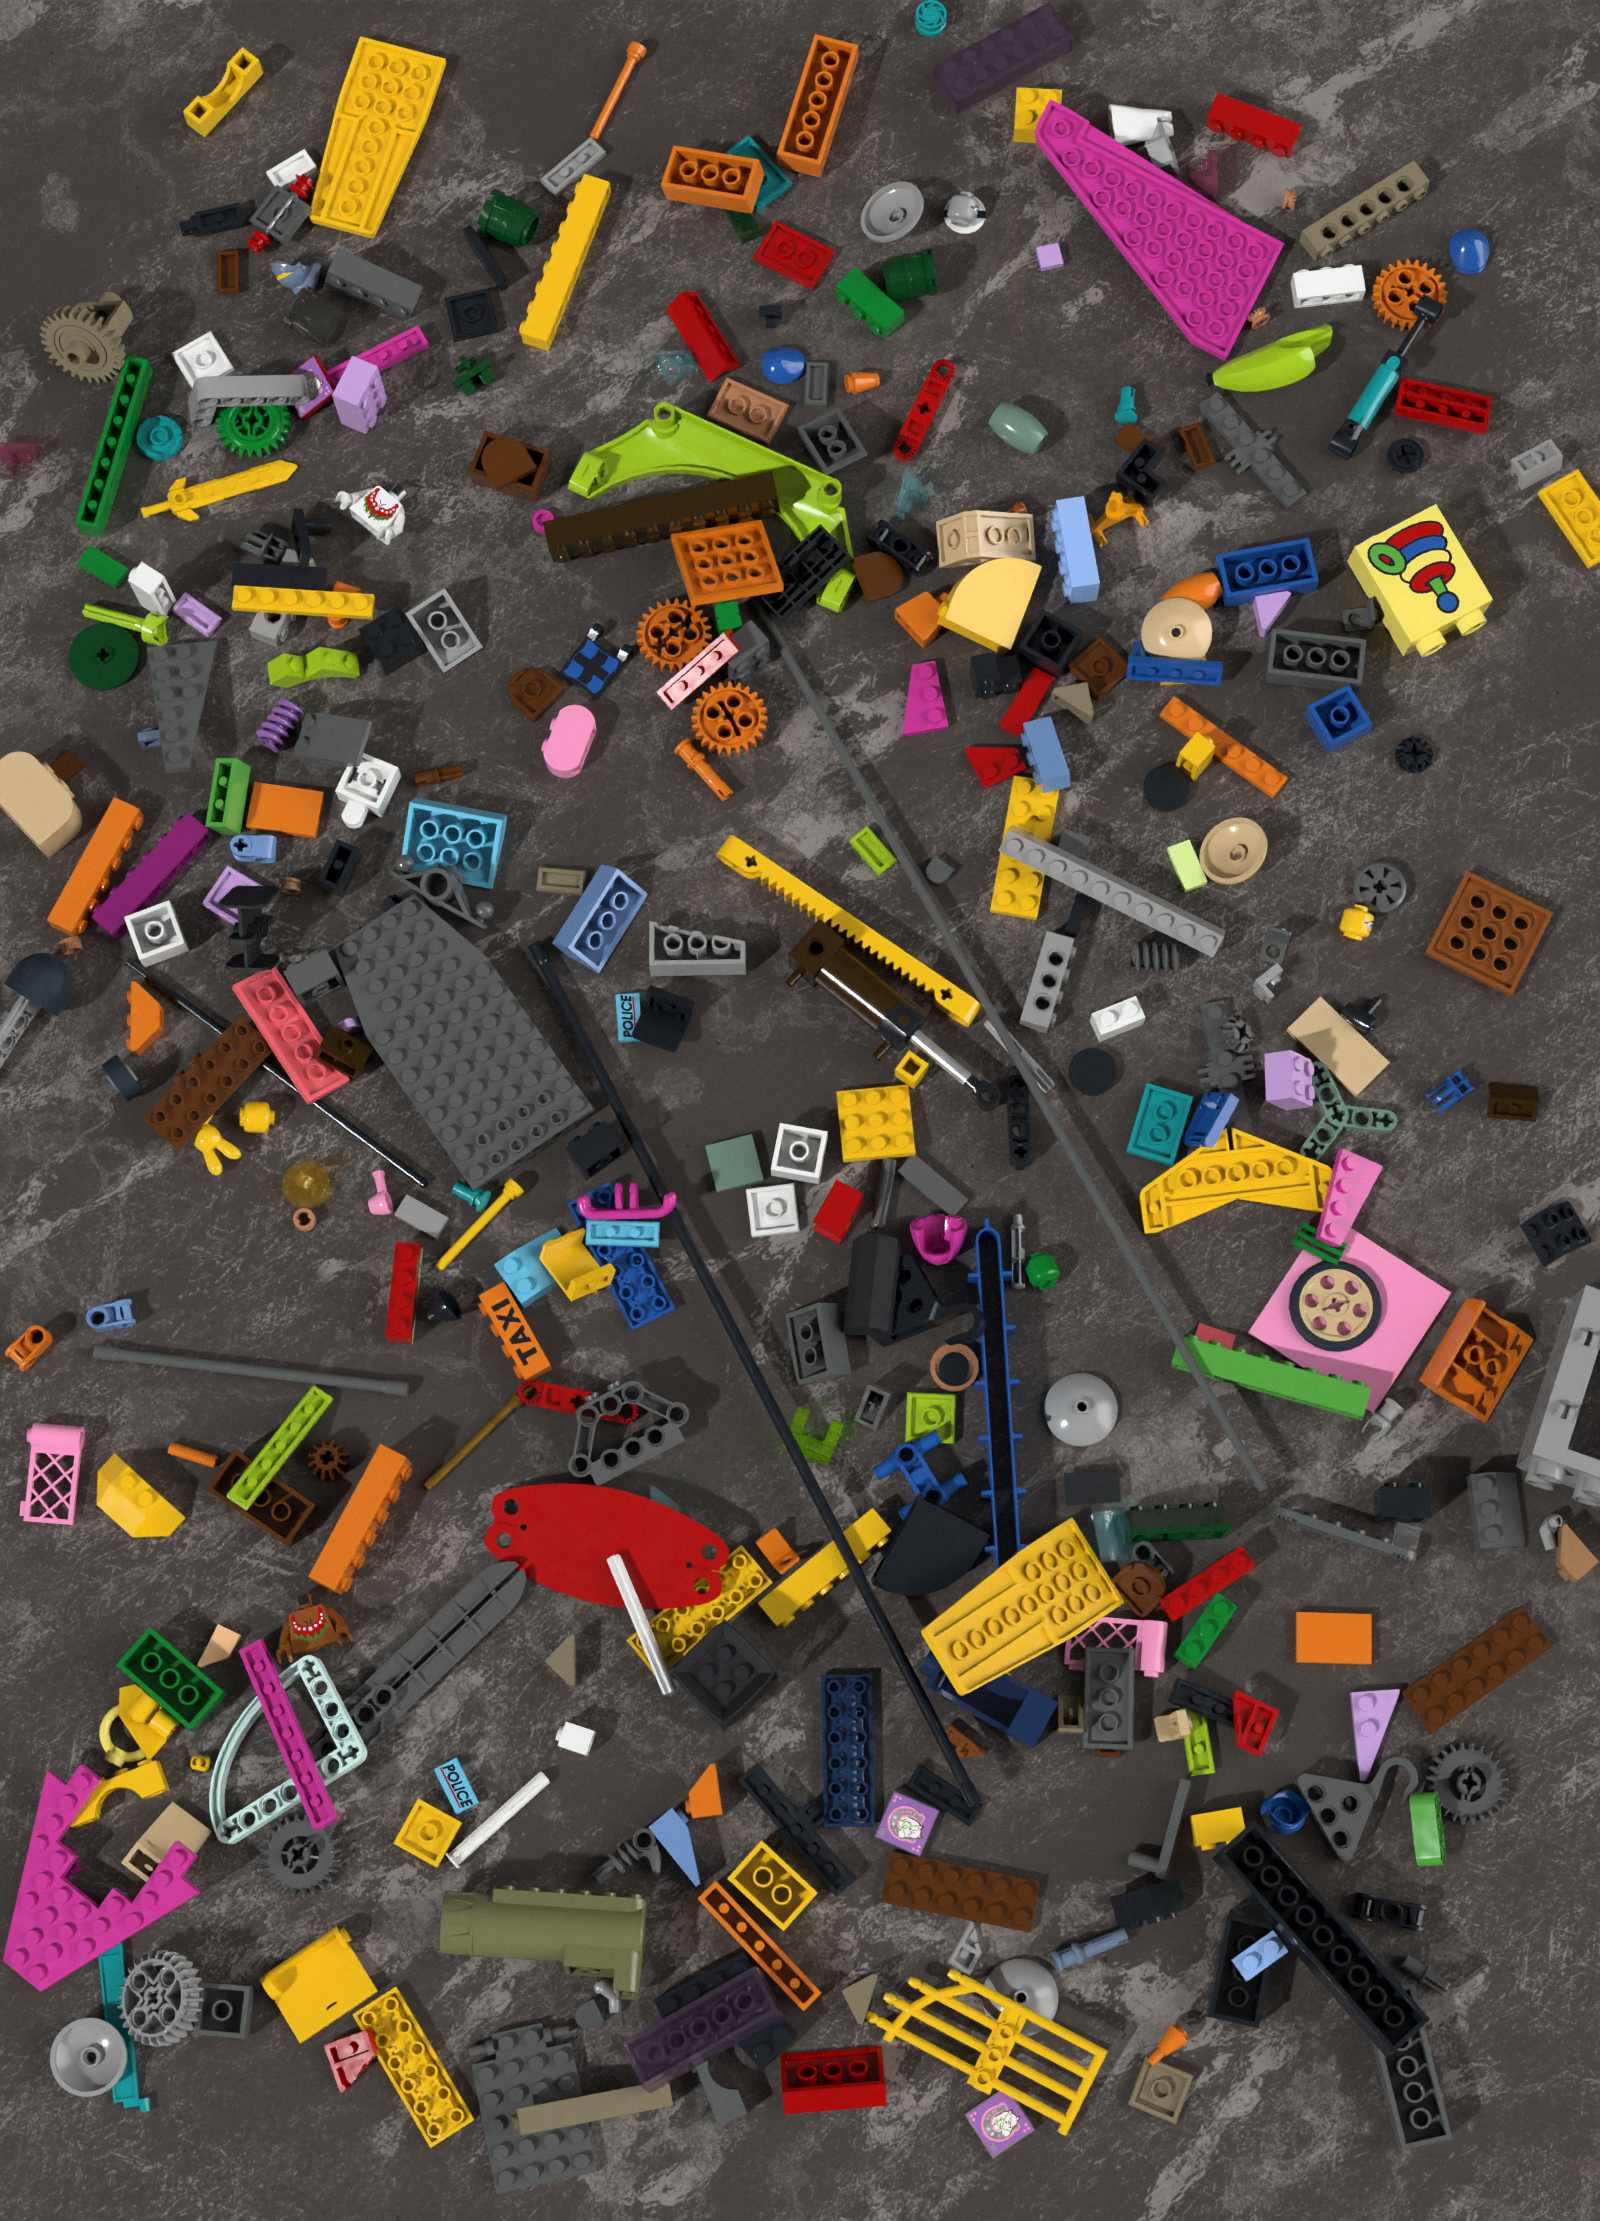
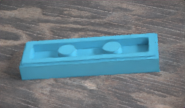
[585,1220,660,1248]

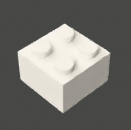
[124,900,190,967]
[771,1123,828,1184]

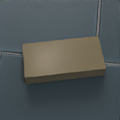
[536,867,586,896]

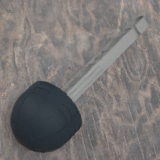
[0,953,72,1068]

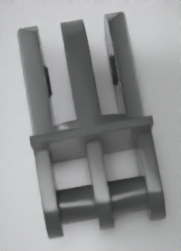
[240,527,289,565]

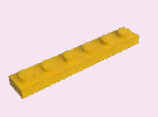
[232,585,375,620]

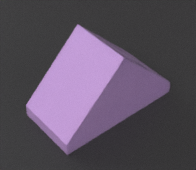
[1253,591,1291,638]

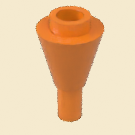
[1146,2024,1188,2067]

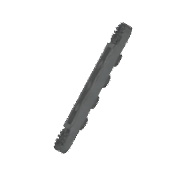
[1272,1507,1417,1564]

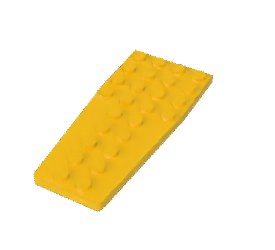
[309,36,447,238]
[921,1517,1125,1696]

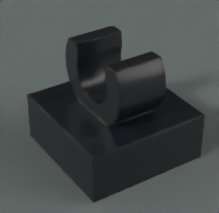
[759,306,782,328]

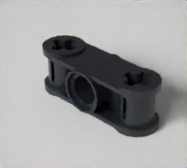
[866,520,934,577]
[1352,1892,1429,1932]

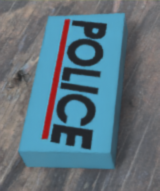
[615,993,641,1043]
[434,1758,479,1815]

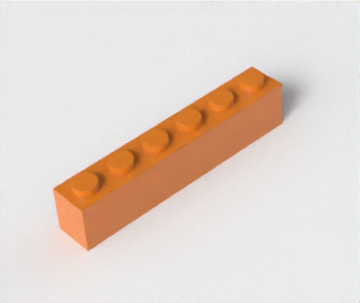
[47,797,144,936]
[697,1881,822,2011]

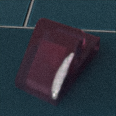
[1188,150,1218,202]
[0,443,40,477]

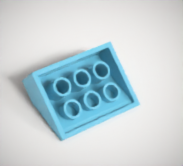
[402,797,507,889]

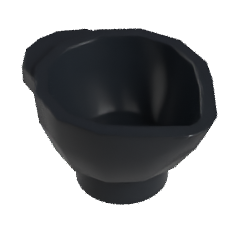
[425,1284,462,1325]

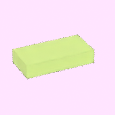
[1167,840,1208,892]

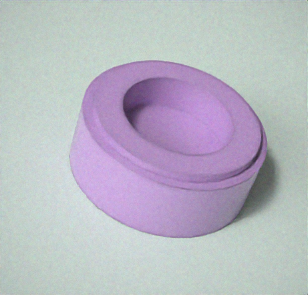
[337,1017,362,1036]

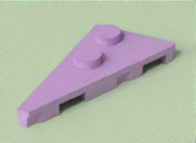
[1350,1689,1400,1781]

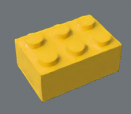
[727,1840,818,1931]

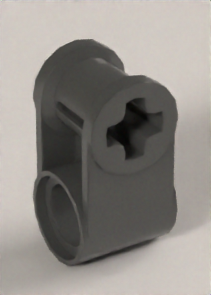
[1130,1541,1175,1579]

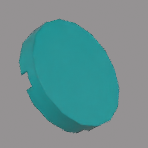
[136,415,183,461]

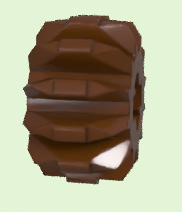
[308,1439,350,1480]

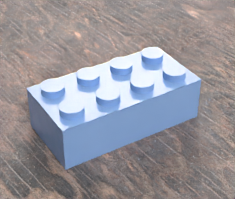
[1051,496,1100,604]

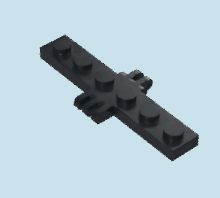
[738,1763,856,1896]

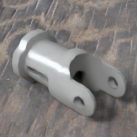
[1362,1397,1404,1443]

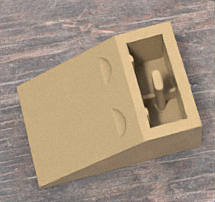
[121,1802,213,1882]

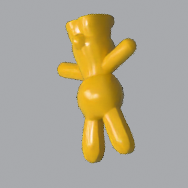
[192,1115,241,1176]

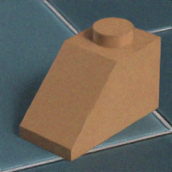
[1556,1524,1599,1584]

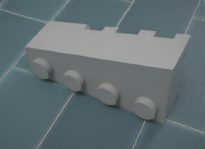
[649,921,746,976]

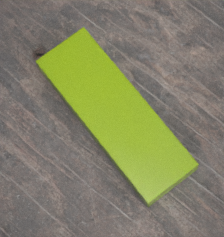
[1178,1706,1215,1777]

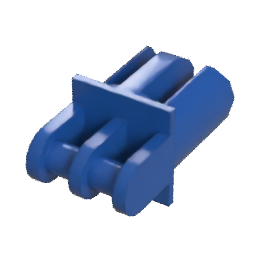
[1425,1069,1475,1114]

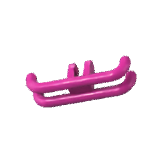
[577,1183,677,1220]

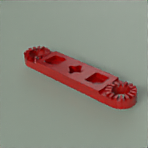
[893,359,955,462]
[518,1380,638,1424]

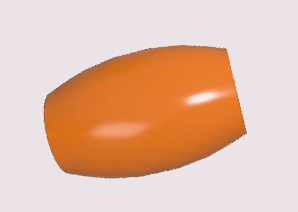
[1161,572,1223,611]

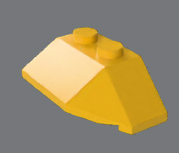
[97,1453,186,1538]

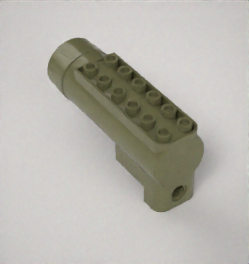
[440,1885,647,2000]

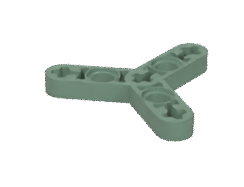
[1298,1062,1397,1162]

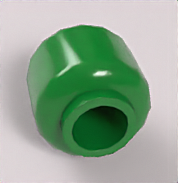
[1024,1252,1060,1290]

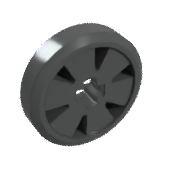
[1352,862,1406,915]

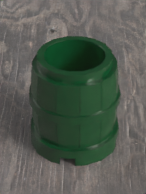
[477,189,540,248]
[882,249,938,300]

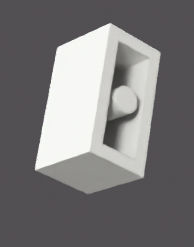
[1090,996,1145,1042]

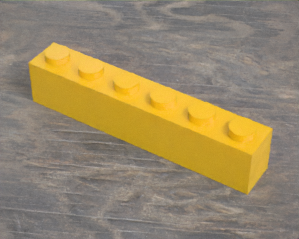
[758,1508,892,1628]

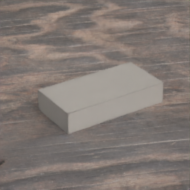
[394,1194,449,1240]

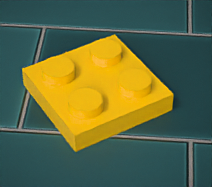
[393,1799,462,1868]

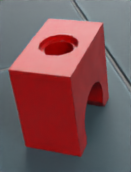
[813,1179,863,1245]

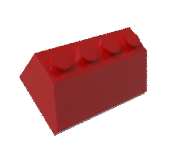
[780,2046,887,2114]

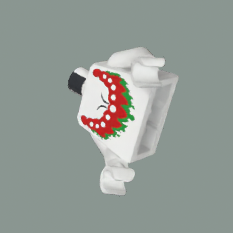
[335,484,406,545]

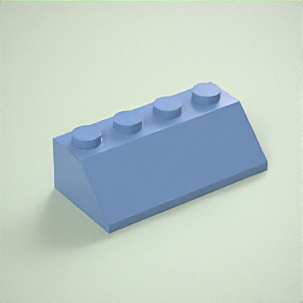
[552,864,648,973]

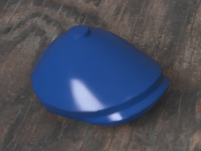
[1449,228,1489,274]
[761,347,806,384]
[1260,1790,1309,1834]

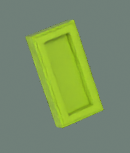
[849,826,898,877]

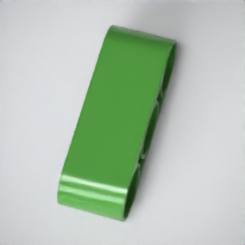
[1409,1792,1446,1866]

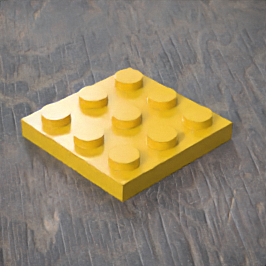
[836,1085,916,1163]

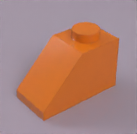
[685,1763,723,1819]

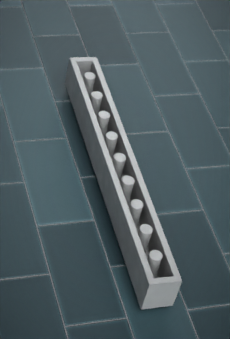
[998,825,1226,957]

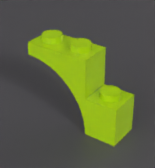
[267,647,360,688]

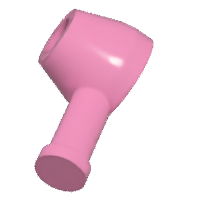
[368,1170,393,1215]

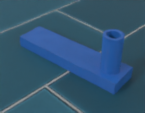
[1126,641,1223,686]

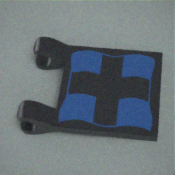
[559,623,634,700]

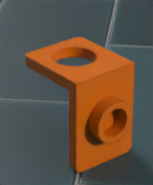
[756,1527,800,1574]

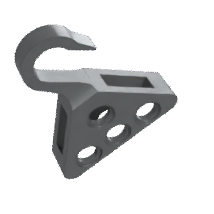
[1295,1757,1418,1862]

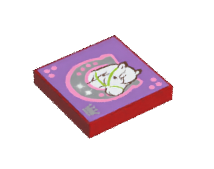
[289,355,335,420]

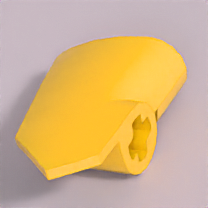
[118,1684,180,1760]

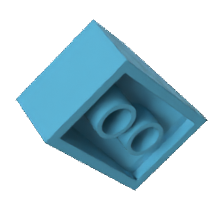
[494,1228,562,1309]

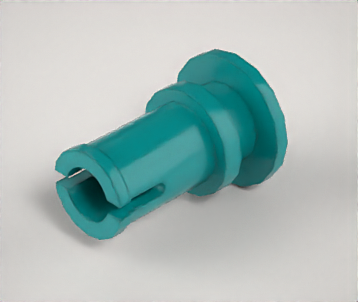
[1114,387,1138,424]
[452,1180,491,1213]

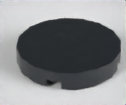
[1143,765,1190,812]
[1068,1048,1116,1096]

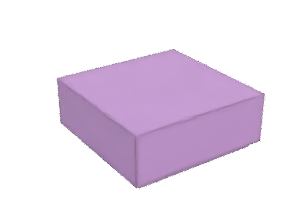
[1036,243,1064,271]

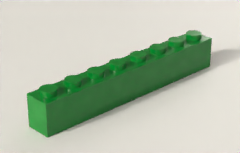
[75,355,153,539]

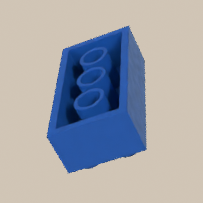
[1214,538,1319,608]

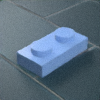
[1231,1930,1288,1981]

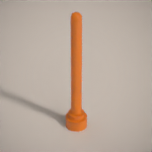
[590,42,647,140]

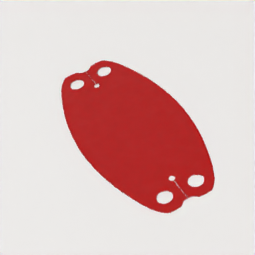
[484,1484,729,1609]

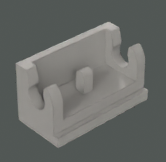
[1510,439,1563,490]

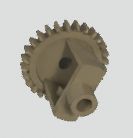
[40,292,133,383]

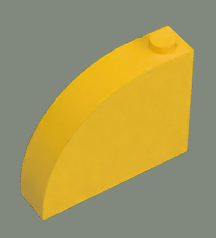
[937,558,1042,655]

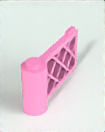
[19,1423,85,1525]
[1064,1617,1168,1678]

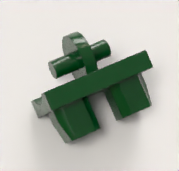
[452,355,495,397]

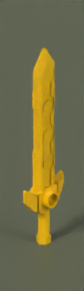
[141,460,298,521]

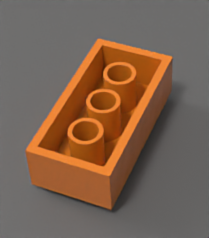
[661,145,765,214]

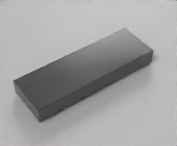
[898,1155,969,1216]

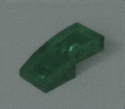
[724,209,763,244]

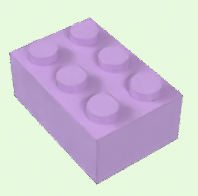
[332,356,387,434]

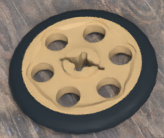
[1289,1261,1382,1352]

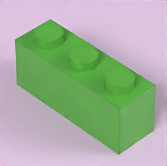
[205,758,251,835]

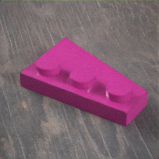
[902,661,948,737]

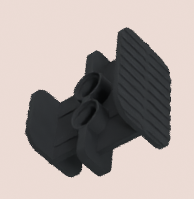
[219,885,280,971]

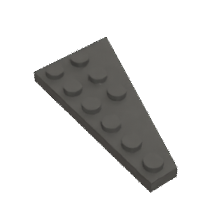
[147,640,217,774]

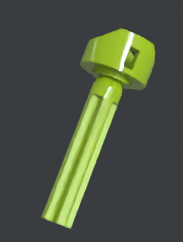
[82,603,169,646]

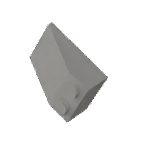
[403,587,482,673]

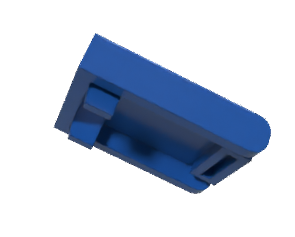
[1181,1092,1239,1148]

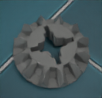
[1223,1015,1255,1053]

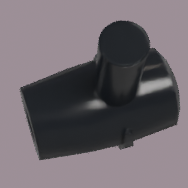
[1340,996,1382,1034]

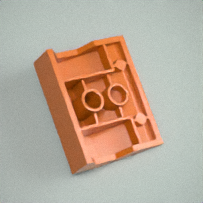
[1419,1298,1534,1422]

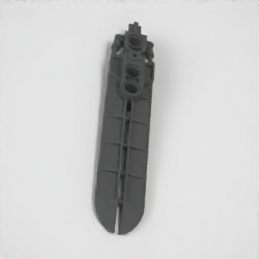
[307,1562,526,1773]

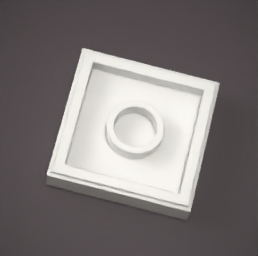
[171,331,234,388]
[746,1183,800,1238]

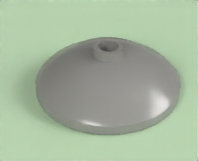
[861,182,924,243]
[1044,1373,1118,1447]
[982,1959,1059,2036]
[50,2018,127,2097]

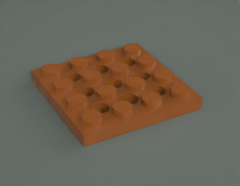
[1424,871,1553,997]

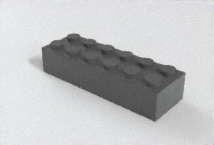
[1371,1983,1453,2150]

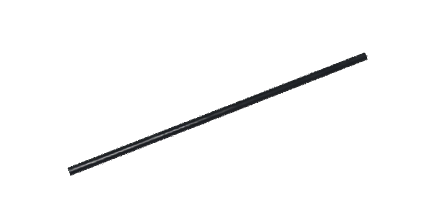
[125,957,429,1189]

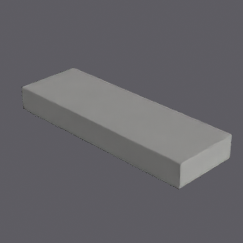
[540,137,606,197]

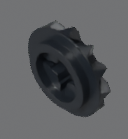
[1387,438,1424,475]
[1395,736,1433,773]

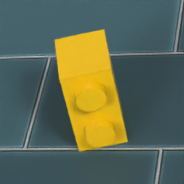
[1175,732,1216,782]
[1189,1807,1245,1851]

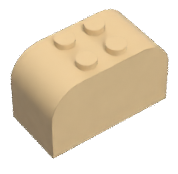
[0,751,82,859]

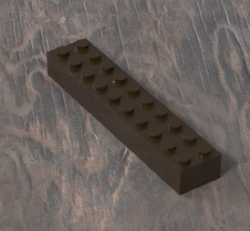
[543,471,780,563]

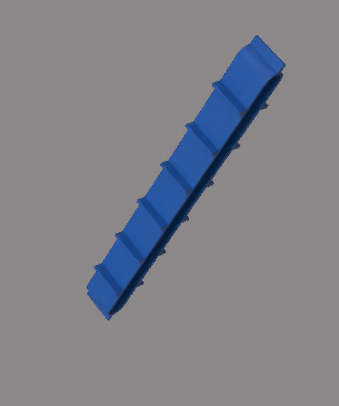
[967,1218,1029,1570]

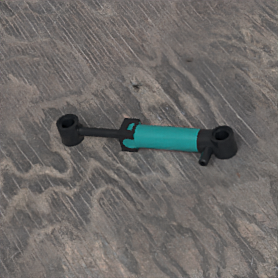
[1327,294,1444,461]

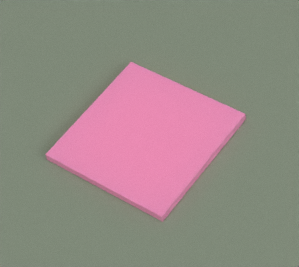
[1248,1227,1451,1414]

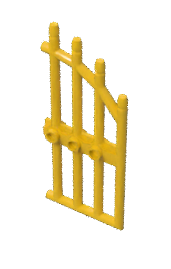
[865,1969,1108,2136]

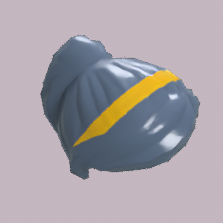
[271,260,326,297]

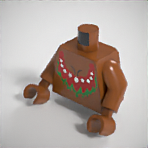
[276,1593,354,1664]

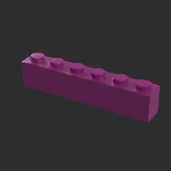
[91,812,213,940]

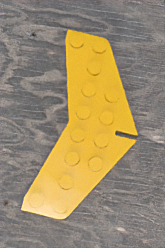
[1139,1127,1332,1235]

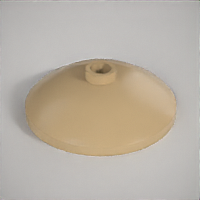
[1141,598,1212,660]
[1199,817,1267,885]

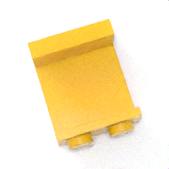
[539,1228,616,1301]

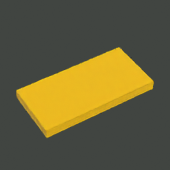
[1538,469,1600,569]

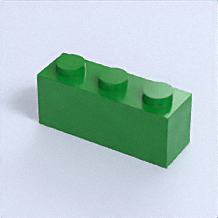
[836,267,904,339]
[1173,1592,1237,1670]

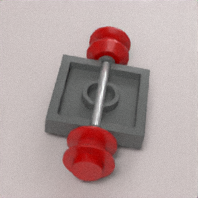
[246,174,314,254]

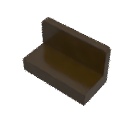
[1487,1082,1540,1122]

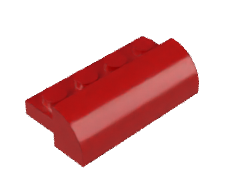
[1393,377,1492,435]

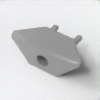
[1137,121,1180,174]

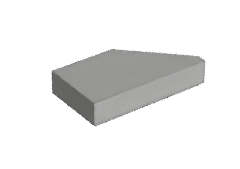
[948,1921,982,1975]

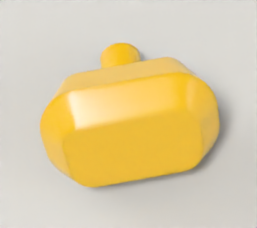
[190,1754,211,1772]

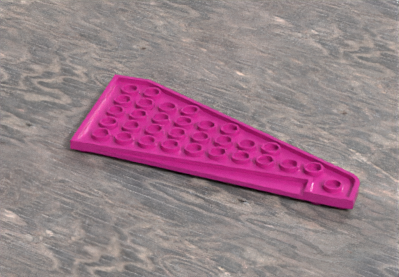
[1034,99,1284,361]

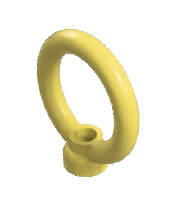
[99,1705,146,1768]

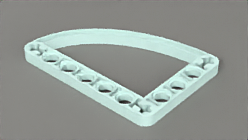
[209,1655,367,1844]

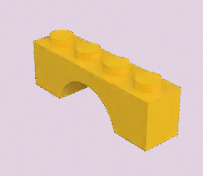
[183,47,263,138]
[71,1759,170,1828]

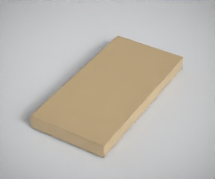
[1286,996,1390,1097]

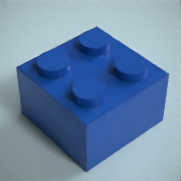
[1305,685,1372,754]

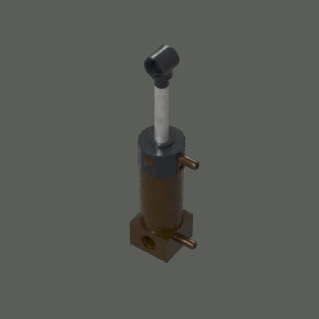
[785,919,1001,1111]

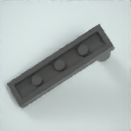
[1128,1778,1192,1882]

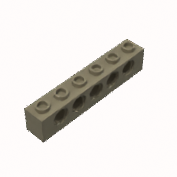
[1299,160,1430,262]

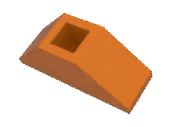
[127,981,164,1057]

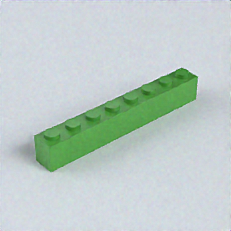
[1171,1334,1371,1420]

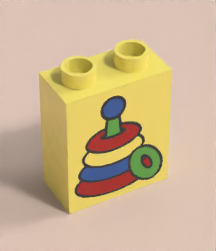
[1347,504,1493,658]

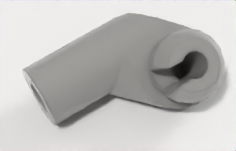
[1539,1514,1563,1551]
[594,1978,622,2013]

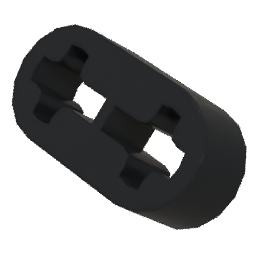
[1064,893,1088,938]

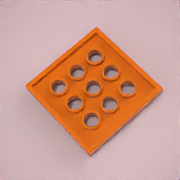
[671,520,784,606]

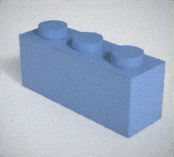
[1020,716,1070,793]

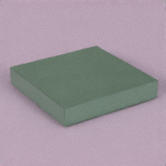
[705,1134,764,1193]

